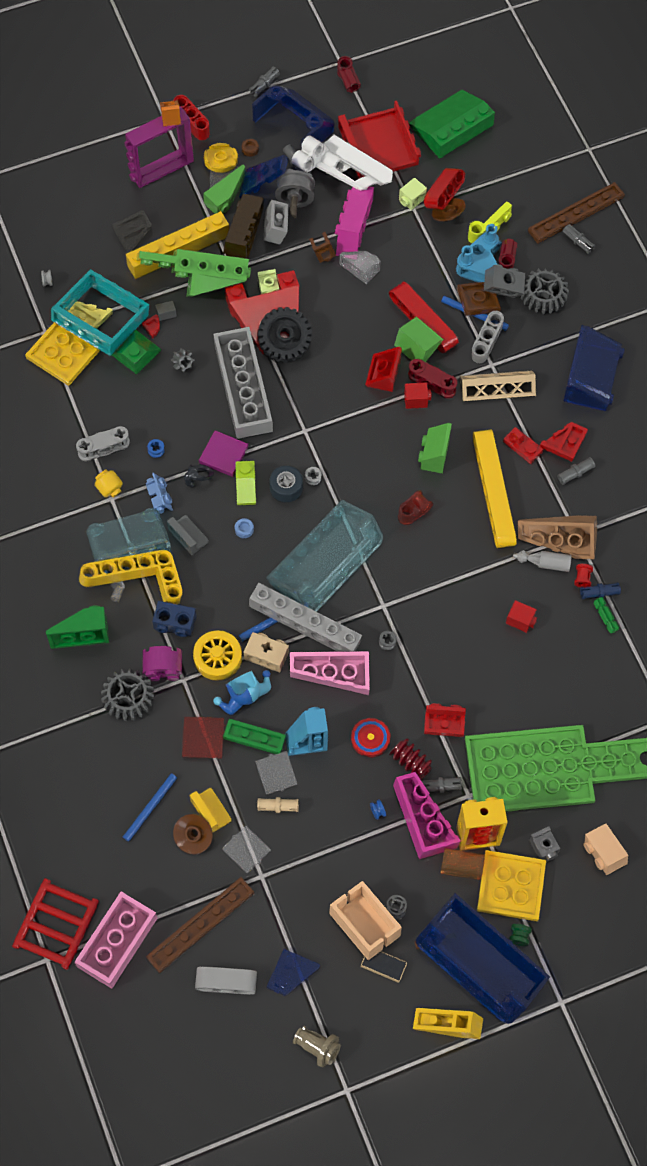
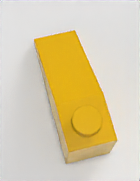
[413,1008,483,1039]

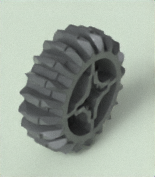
[521,268,569,314]
[101,668,154,721]

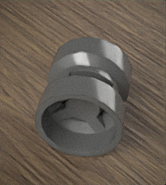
[386,895,407,920]

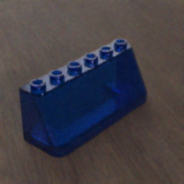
[416,893,550,1024]

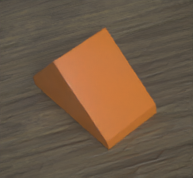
[160,100,181,127]

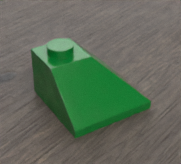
[112,329,161,375]

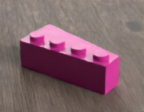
[335,186,374,260]
[393,772,461,859]

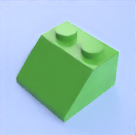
[418,423,452,474]

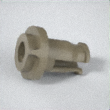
[293,1026,341,1068]

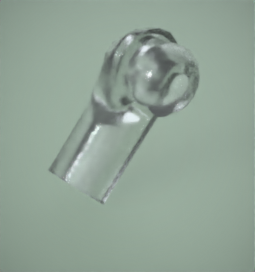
[110,581,125,602]

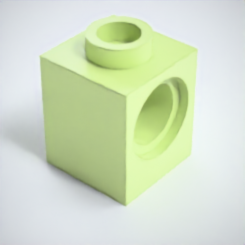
[399,178,427,210]

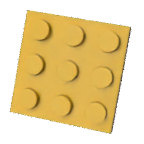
[25,322,100,386]
[477,850,546,922]

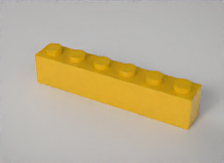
[126,211,229,279]

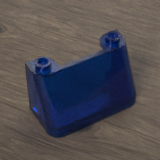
[563,325,625,411]

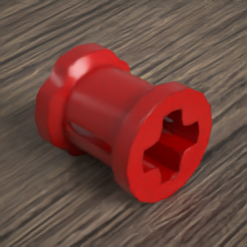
[574,564,593,588]

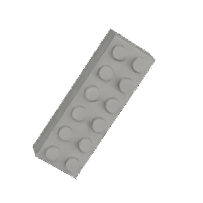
[213,327,273,439]

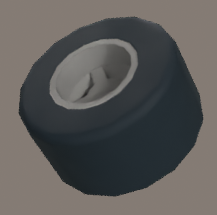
[269,465,303,502]

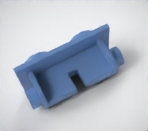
[146,473,173,514]

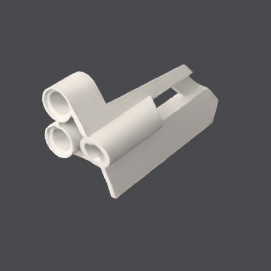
[292,135,393,191]

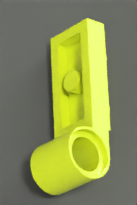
[468,201,512,243]

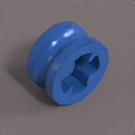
[147,439,164,458]
[370,799,386,820]

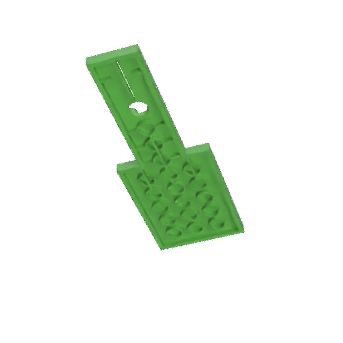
[465,725,647,811]

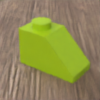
[236,461,256,505]

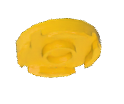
[204,143,238,173]

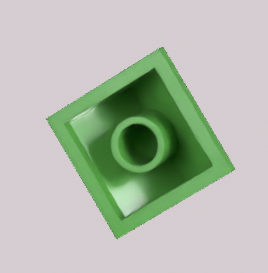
[394,317,444,367]

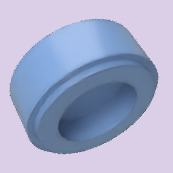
[235,518,254,538]

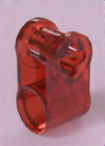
[398,490,433,525]

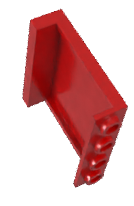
[338,101,421,179]

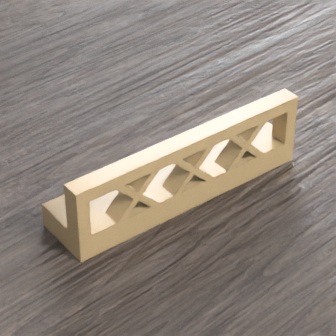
[460,371,536,401]

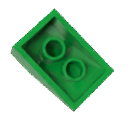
[46,605,109,649]

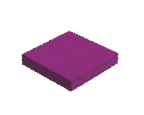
[199,431,248,477]

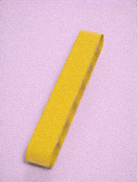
[473,429,516,548]

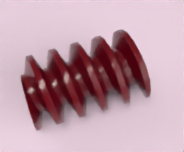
[389,738,432,780]

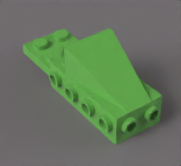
[137,249,251,297]

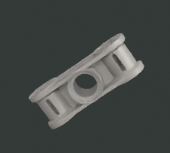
[76,426,130,461]

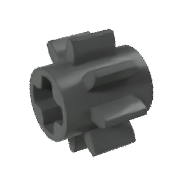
[170,348,195,372]

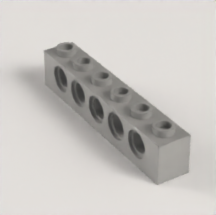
[249,583,362,652]

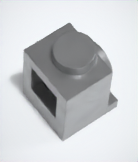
[529,826,560,861]

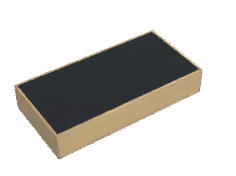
[361,951,407,983]

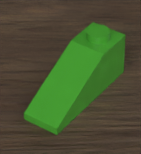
[204,165,245,214]

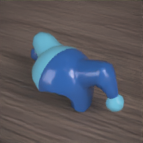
[213,670,271,715]

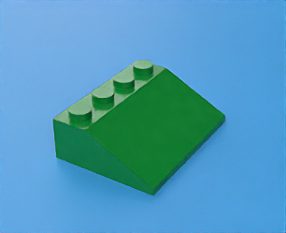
[408,90,495,159]

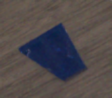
[267,949,320,996]

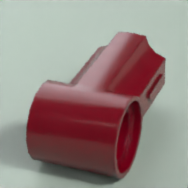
[337,56,361,93]
[498,238,517,269]

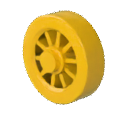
[193,630,242,680]

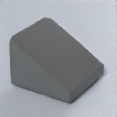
[155,301,177,321]

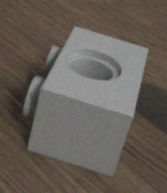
[264,200,288,244]

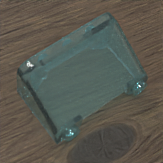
[86,508,172,573]

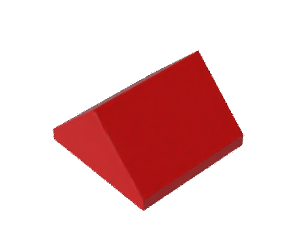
[365,346,402,392]

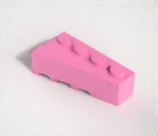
[290,652,370,695]

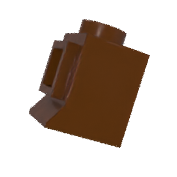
[309,232,336,263]

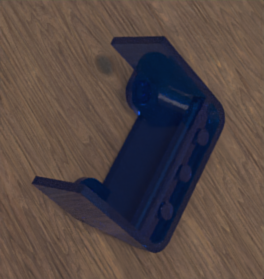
[252,86,335,150]

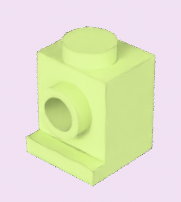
[258,269,279,294]

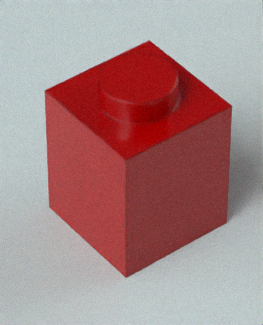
[404,383,431,409]
[506,600,537,633]

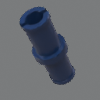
[580,582,621,599]

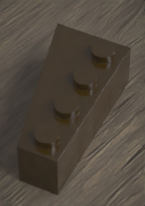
[223,194,264,259]

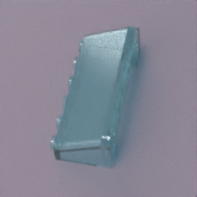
[266,500,383,612]

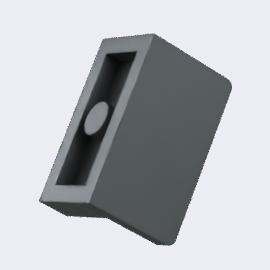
[167,515,209,555]

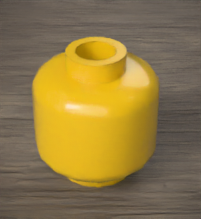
[95,469,123,498]

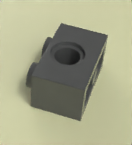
[484,265,525,298]

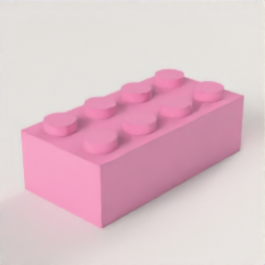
[75,892,158,989]

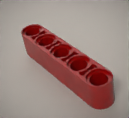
[389,282,459,353]

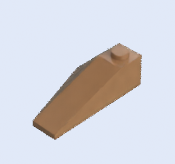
[518,515,597,559]

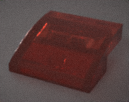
[182,716,224,758]

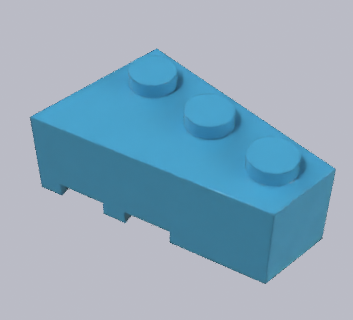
[285,707,328,756]

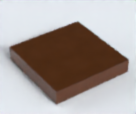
[457,282,501,316]

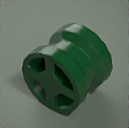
[509,924,532,946]

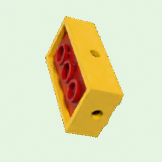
[456,797,507,851]

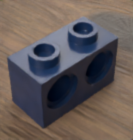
[152,601,197,637]

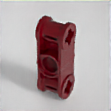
[408,359,457,398]

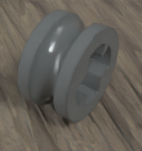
[379,631,397,650]

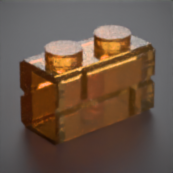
[440,848,485,880]

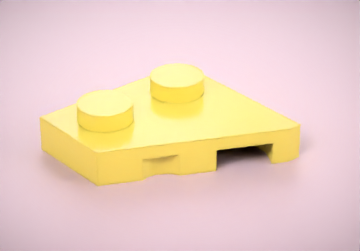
[68,301,113,329]

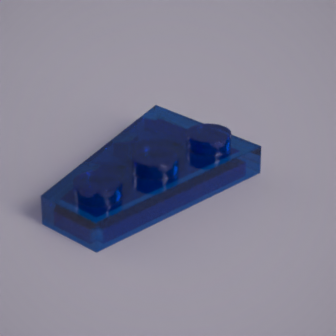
[239,155,289,198]

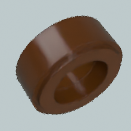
[242,139,259,157]

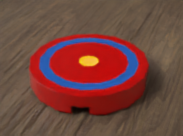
[351,718,390,758]

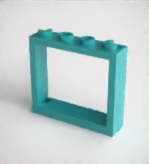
[51,269,149,356]

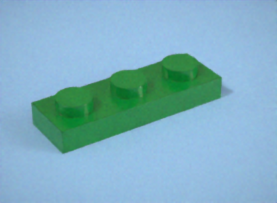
[223,719,286,755]

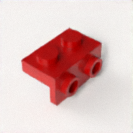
[424,703,466,737]

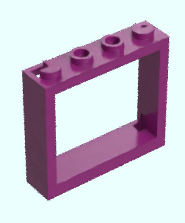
[124,106,194,188]

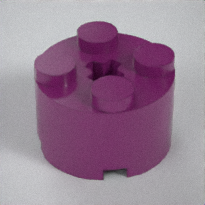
[143,646,182,681]

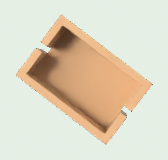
[330,881,402,960]

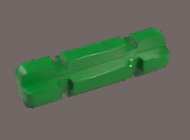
[594,597,619,633]

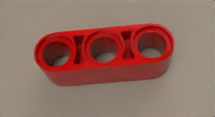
[173,95,210,140]
[424,168,465,210]

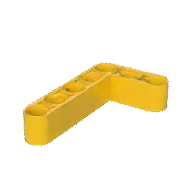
[79,550,183,605]

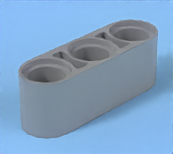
[472,311,504,363]
[195,967,257,995]

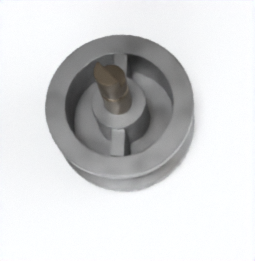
[275,169,315,218]

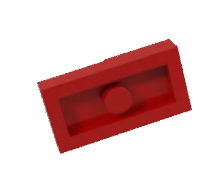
[503,427,543,464]

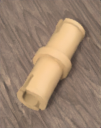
[257,797,299,813]

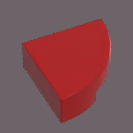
[142,314,160,339]

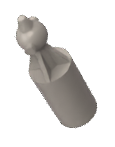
[513,550,571,572]

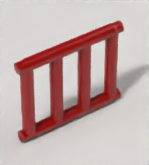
[12,878,99,970]

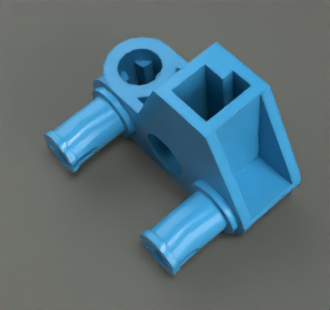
[456,224,502,282]

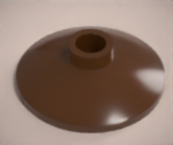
[432,198,466,221]
[173,814,213,854]

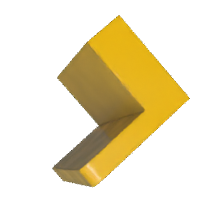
[190,788,232,832]

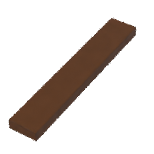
[528,182,625,244]
[146,877,255,973]

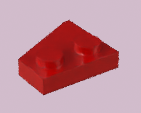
[540,422,588,462]

